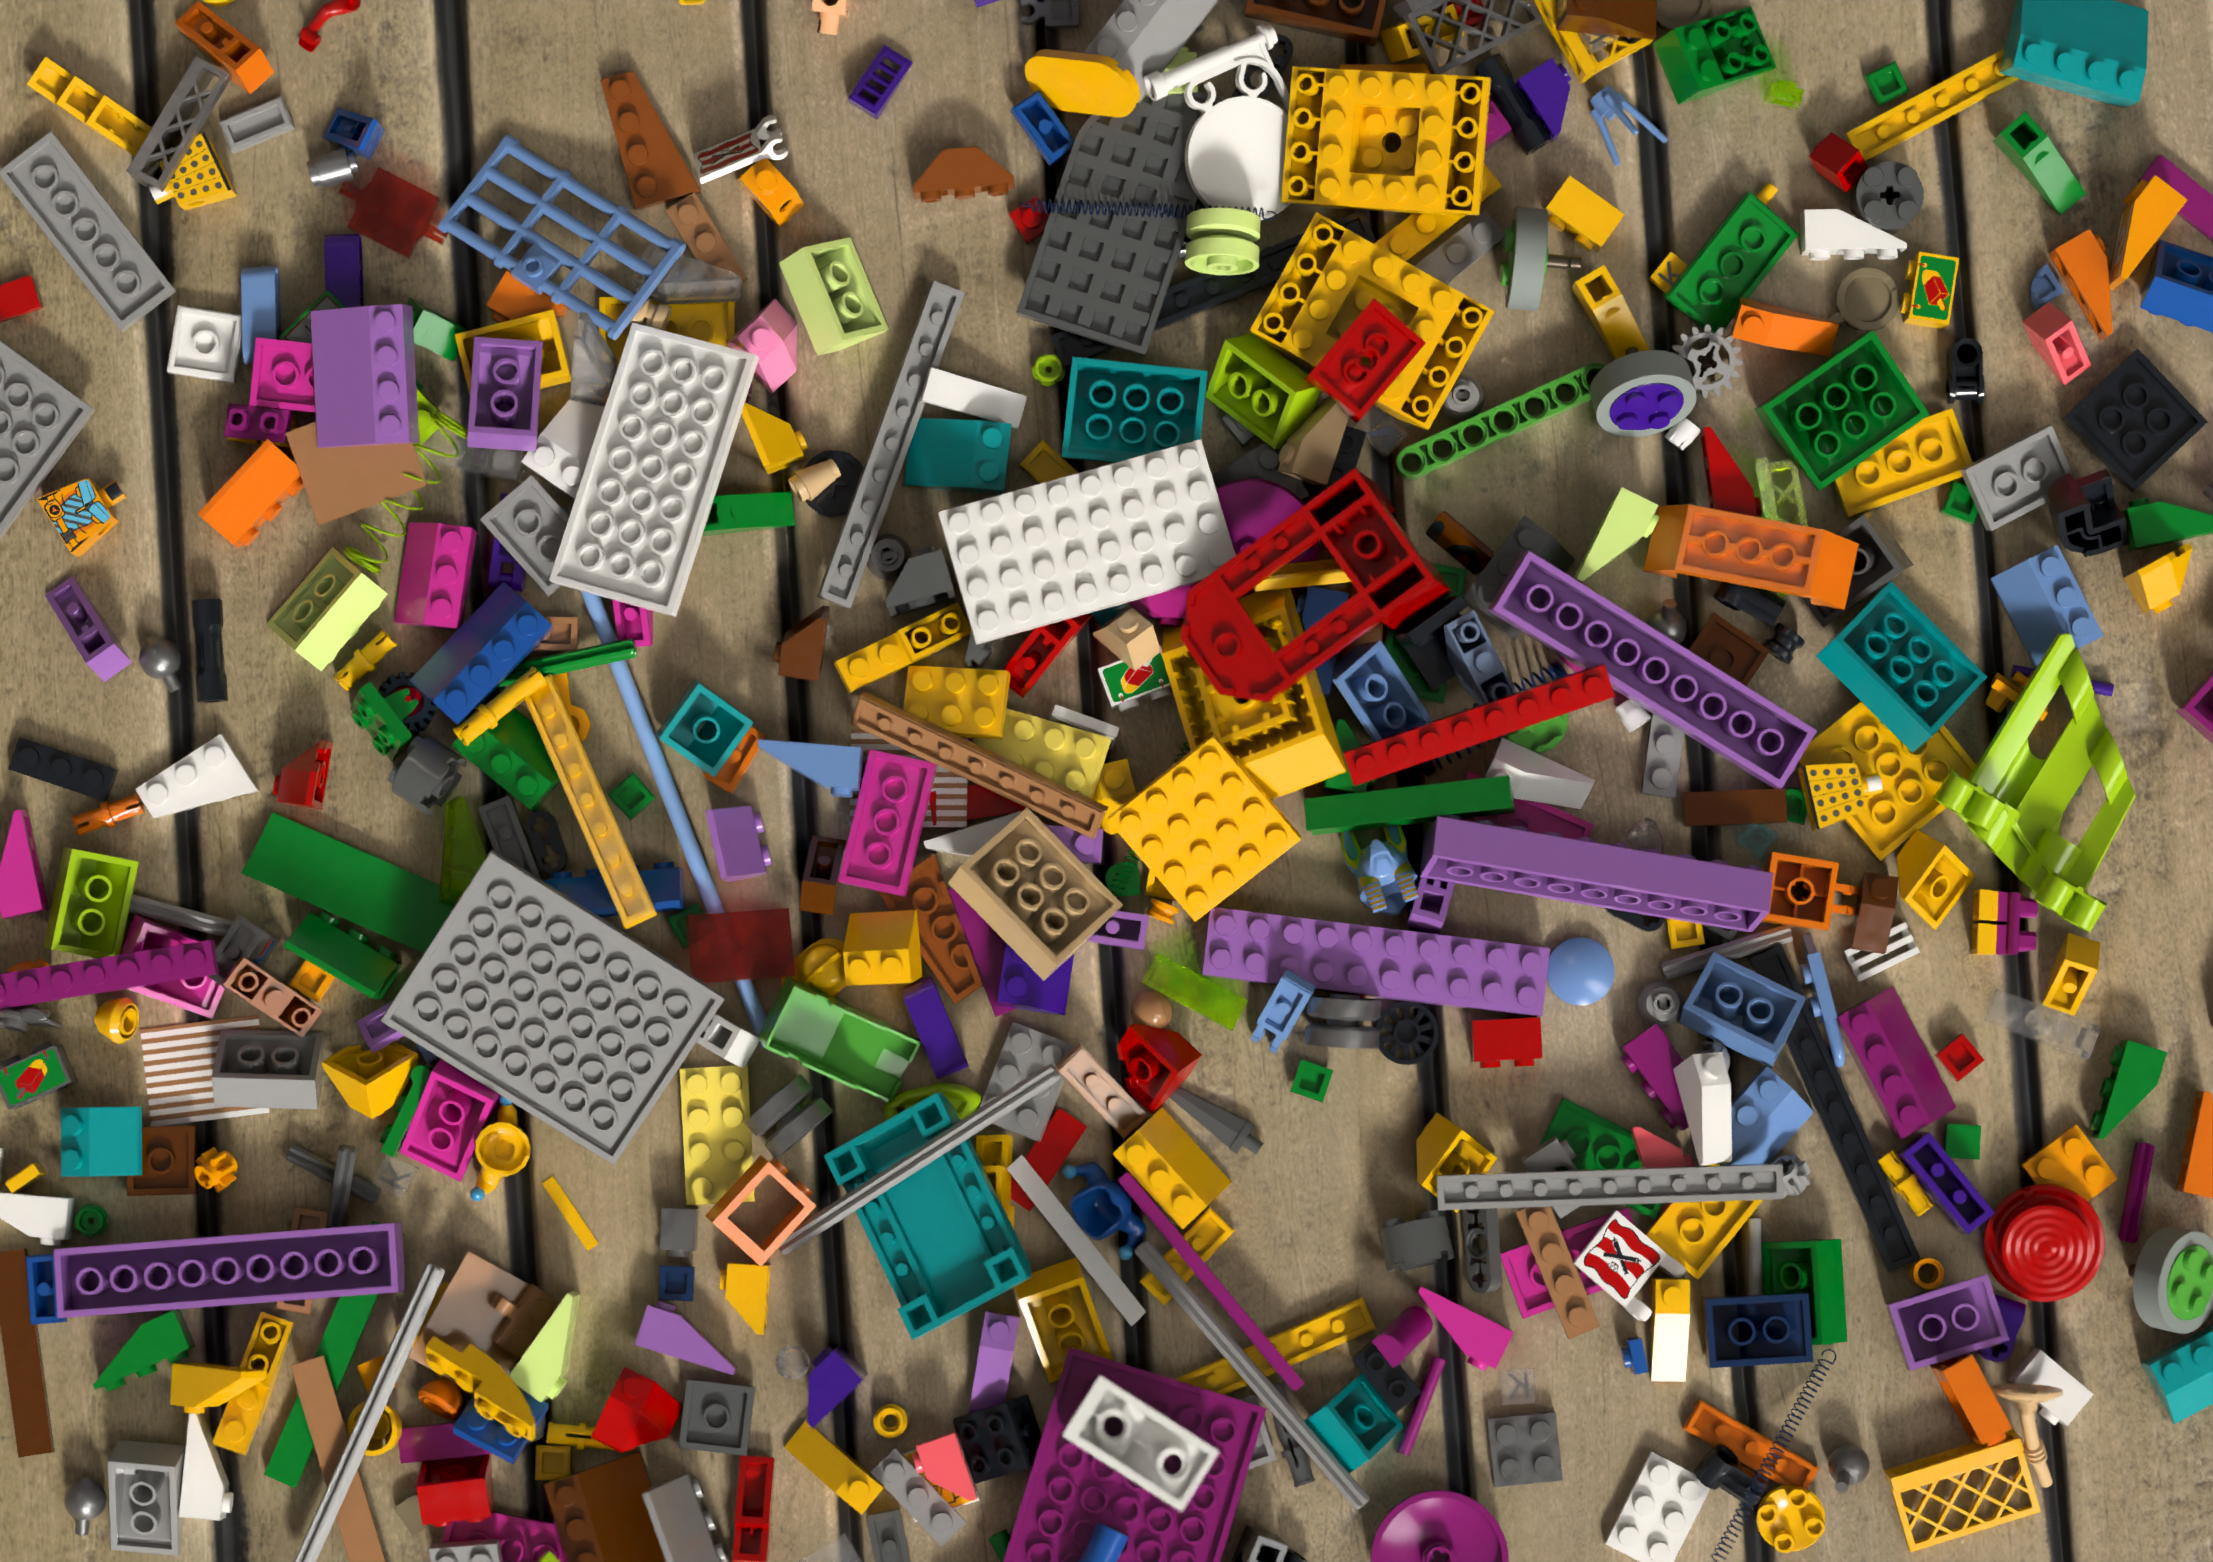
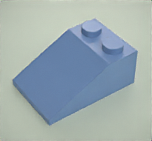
[758,739,864,798]

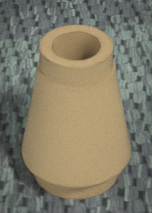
[788,458,841,502]

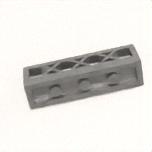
[126,56,232,192]

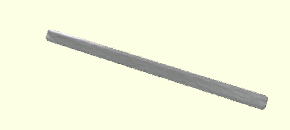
[779,1064,1060,1255]
[1134,1240,1369,1510]
[294,1263,445,1562]

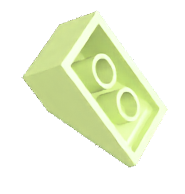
[1574,487,1660,584]
[509,1290,580,1402]

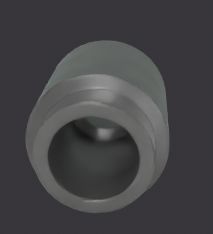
[307,147,360,188]

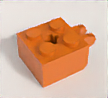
[1761,852,1860,932]

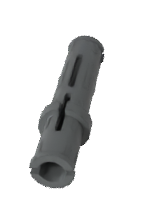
[1271,1382,1316,1487]

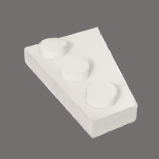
[135,734,259,818]

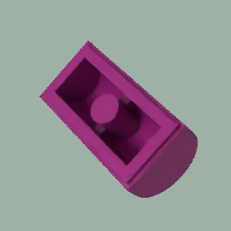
[1372,1306,1433,1368]

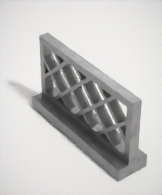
[1393,0,1544,74]

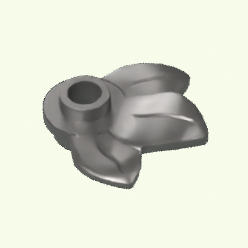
[0,1007,62,1032]

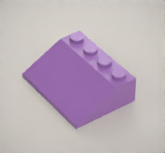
[310,304,419,448]

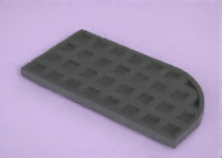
[1016,91,1224,357]

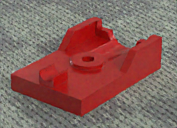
[1305,298,1426,424]

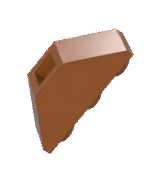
[913,146,1015,203]
[221,956,323,1038]

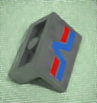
[208,915,280,993]

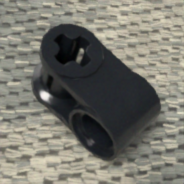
[1946,338,1985,404]

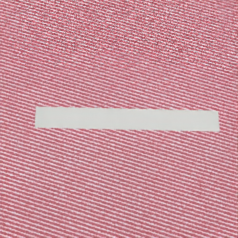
[1007,1155,1146,1327]

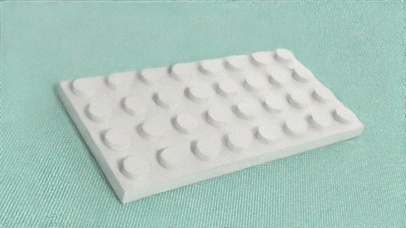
[549,322,759,617]
[938,439,1236,645]

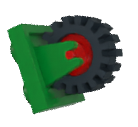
[350,672,437,762]

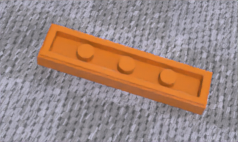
[1682,1399,1820,1489]

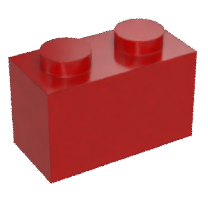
[1470,1017,1543,1068]

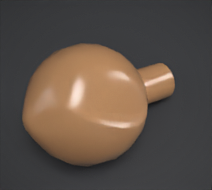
[1131,990,1173,1031]

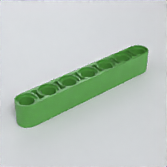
[1394,362,1606,481]

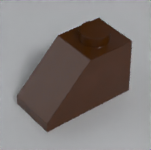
[774,605,830,681]
[799,835,846,915]
[1851,872,1899,954]

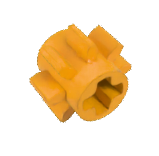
[194,1147,238,1192]

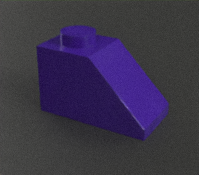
[1516,58,1571,142]

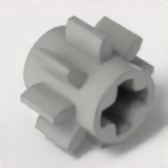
[1772,1154,1811,1198]

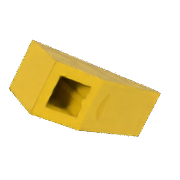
[1571,265,1649,360]

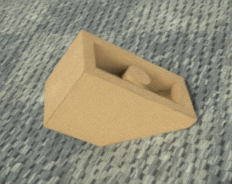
[1093,608,1161,671]

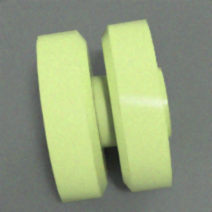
[1185,207,1261,275]

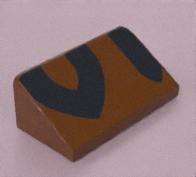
[1426,511,1494,575]

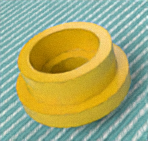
[873,1404,908,1438]

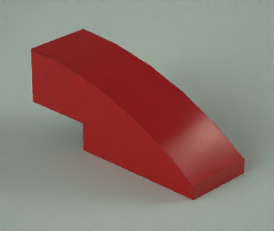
[732,1455,775,1562]

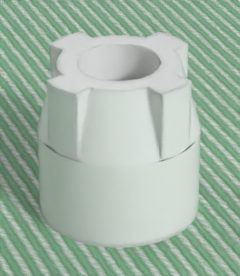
[1664,418,1701,451]
[1615,699,1652,733]

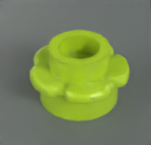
[1032,353,1066,387]

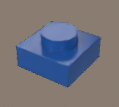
[1621,1337,1649,1375]

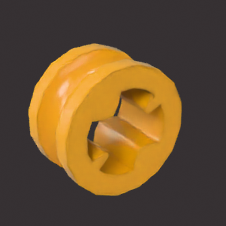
[1145,898,1179,925]

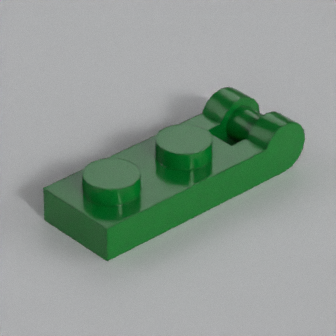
[379,1065,433,1157]

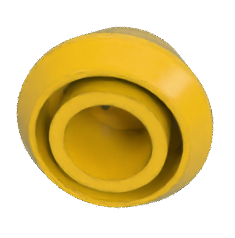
[94,997,139,1044]

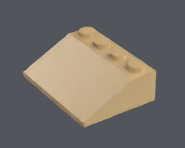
[948,807,1123,981]

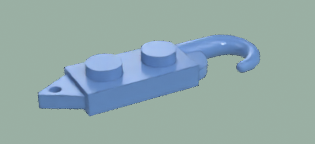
[1800,933,1845,1068]

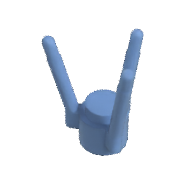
[1590,85,1668,166]

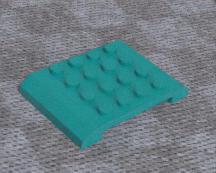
[823,1092,1032,1340]

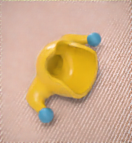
[470,1095,531,1201]

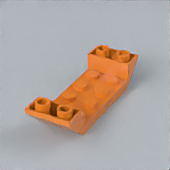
[1643,504,1859,610]

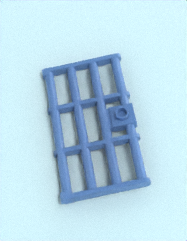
[438,134,686,340]

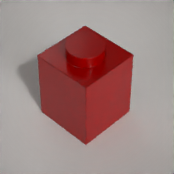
[1808,132,1869,192]

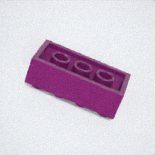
[1837,986,1956,1139]

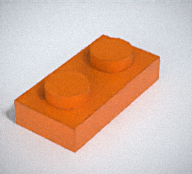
[702,726,767,794]

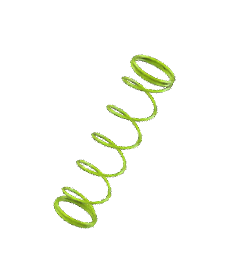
[343,411,468,574]

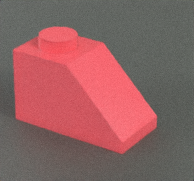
[2022,302,2091,385]
[1629,1126,1694,1168]
[912,1431,978,1501]

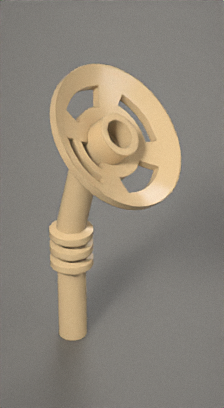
[1992,1383,2063,1488]

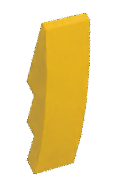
[26,56,152,157]

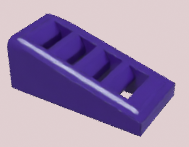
[848,45,913,120]

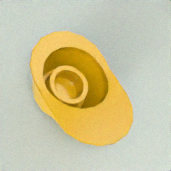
[781,938,846,997]

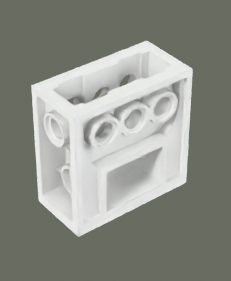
[1062,1376,1220,1512]

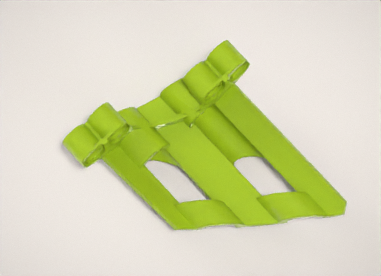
[1933,633,2136,933]

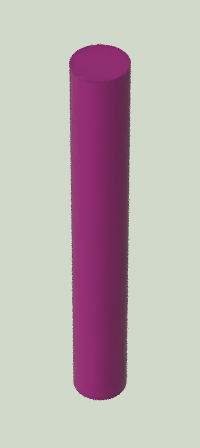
[1396,1355,1446,1456]

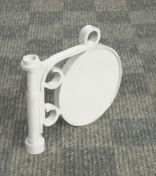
[1143,24,1290,220]

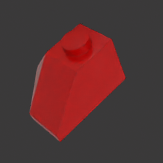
[273,740,333,810]
[1116,1023,1202,1114]
[591,1367,683,1453]

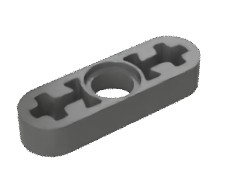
[1463,1208,1502,1293]

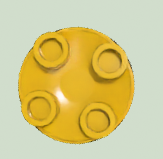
[1756,1485,1825,1553]

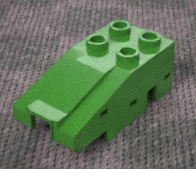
[758,976,921,1103]

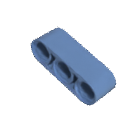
[241,266,281,364]

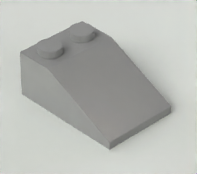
[108,1440,186,1556]

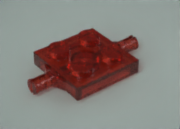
[339,167,448,259]

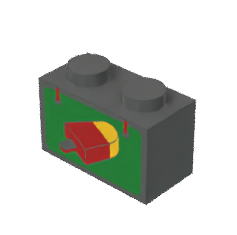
[0,1041,78,1110]

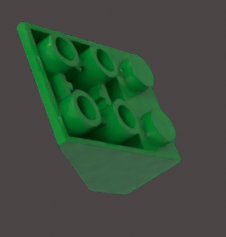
[1653,6,1777,105]

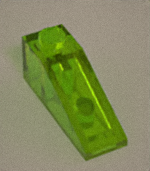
[439,796,487,905]
[1142,953,1248,1031]

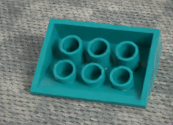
[1999,0,2149,108]
[1061,357,1208,463]
[1816,581,1987,753]

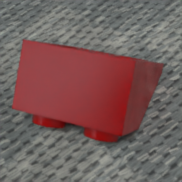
[416,1454,494,1527]

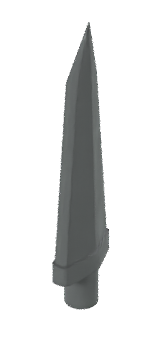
[1169,1088,1264,1154]

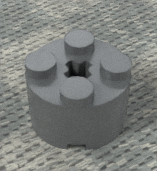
[1850,161,1924,235]
[388,736,466,816]
[1378,1210,1454,1272]

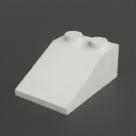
[521,383,607,500]

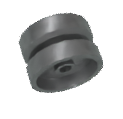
[1305,993,1381,1049]
[745,1075,833,1159]

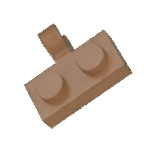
[489,1283,561,1359]

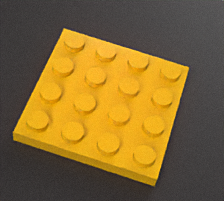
[1798,701,1977,862]
[1107,733,1301,922]

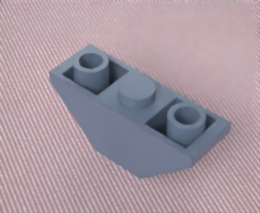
[1444,610,1517,705]

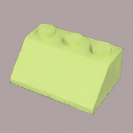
[779,237,889,356]
[267,547,387,671]

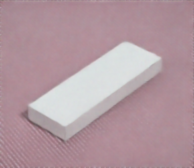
[920,367,1027,429]

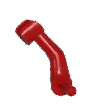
[298,0,361,52]

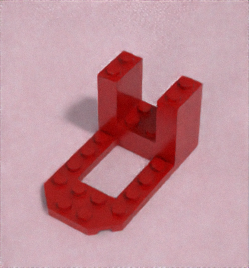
[1180,468,1453,703]

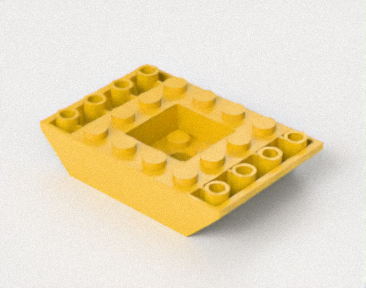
[1281,66,1491,216]
[1250,212,1495,430]
[1161,588,1347,800]

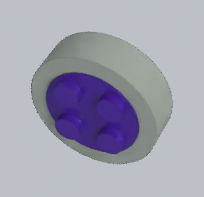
[1590,347,1697,437]

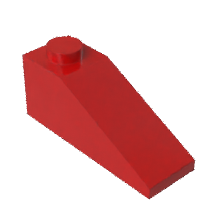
[1700,427,1762,517]
[1002,613,1093,698]

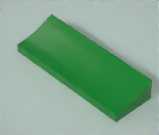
[1304,775,1516,835]
[241,812,460,953]

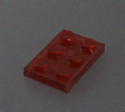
[686,908,795,984]

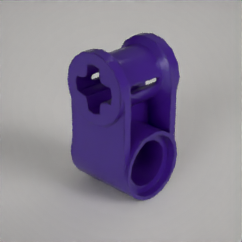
[1977,1294,2026,1362]

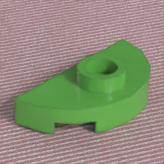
[1504,713,1569,754]

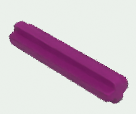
[2118,1142,2155,1243]

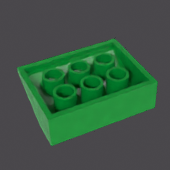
[1754,330,1930,492]

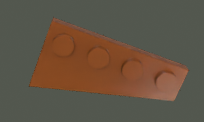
[600,71,701,211]
[878,854,983,1005]

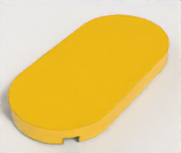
[1025,49,1140,117]

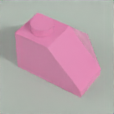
[726,299,798,394]

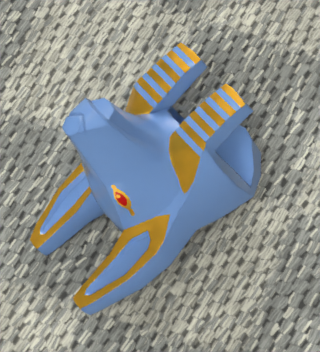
[1341,826,1419,916]

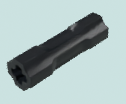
[1474,53,1551,156]
[191,598,228,703]

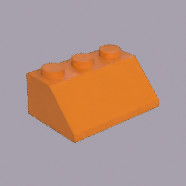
[197,439,304,549]

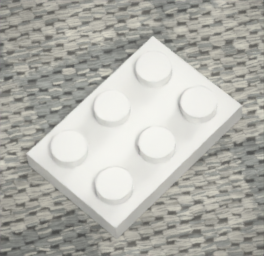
[1604,1451,1710,1562]

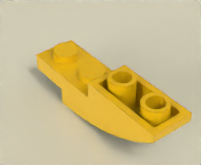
[834,602,971,694]
[976,1134,1015,1229]
[212,1312,294,1456]
[425,1336,536,1442]

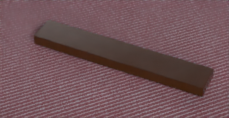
[0,1248,55,1458]

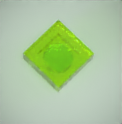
[1764,80,1804,109]

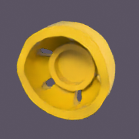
[347,1401,402,1456]

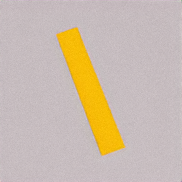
[542,1176,599,1251]

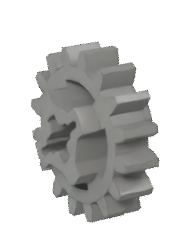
[1671,324,1743,398]

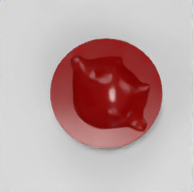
[1983,1184,2105,1302]

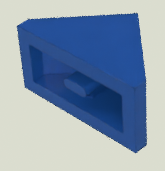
[323,107,385,160]

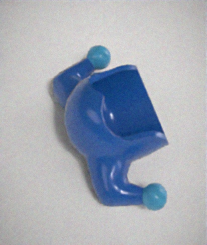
[1062,1162,1147,1260]

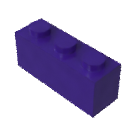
[1897,1132,1995,1234]

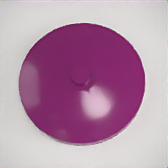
[1196,478,1321,600]
[1370,1490,1509,1562]

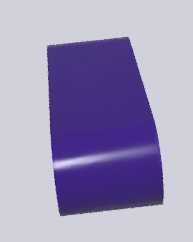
[324,234,364,308]
[900,975,969,1080]

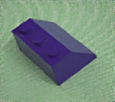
[997,943,1074,1016]
[808,1345,868,1429]

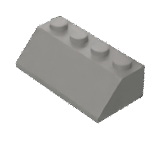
[1084,0,1218,103]

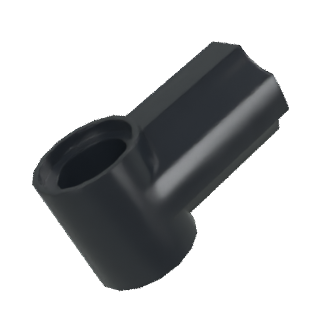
[1713,581,1786,627]
[1694,1444,1768,1506]

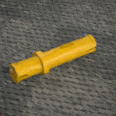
[453,666,546,746]

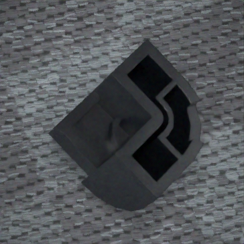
[2047,469,2129,557]

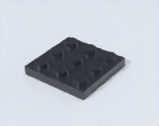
[2062,348,2208,492]

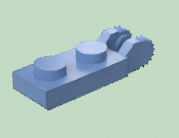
[1250,969,1316,1054]

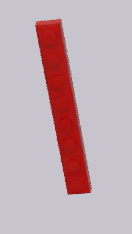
[1342,663,1615,786]

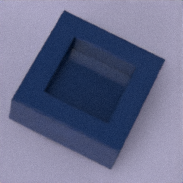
[658,1265,695,1301]

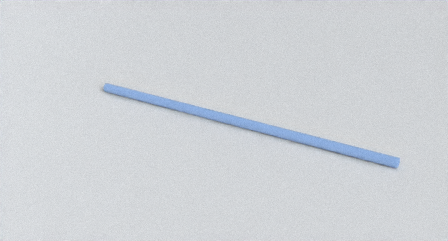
[561,507,767,1048]

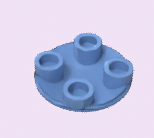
[1547,937,1615,1005]

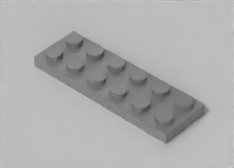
[0,131,176,332]

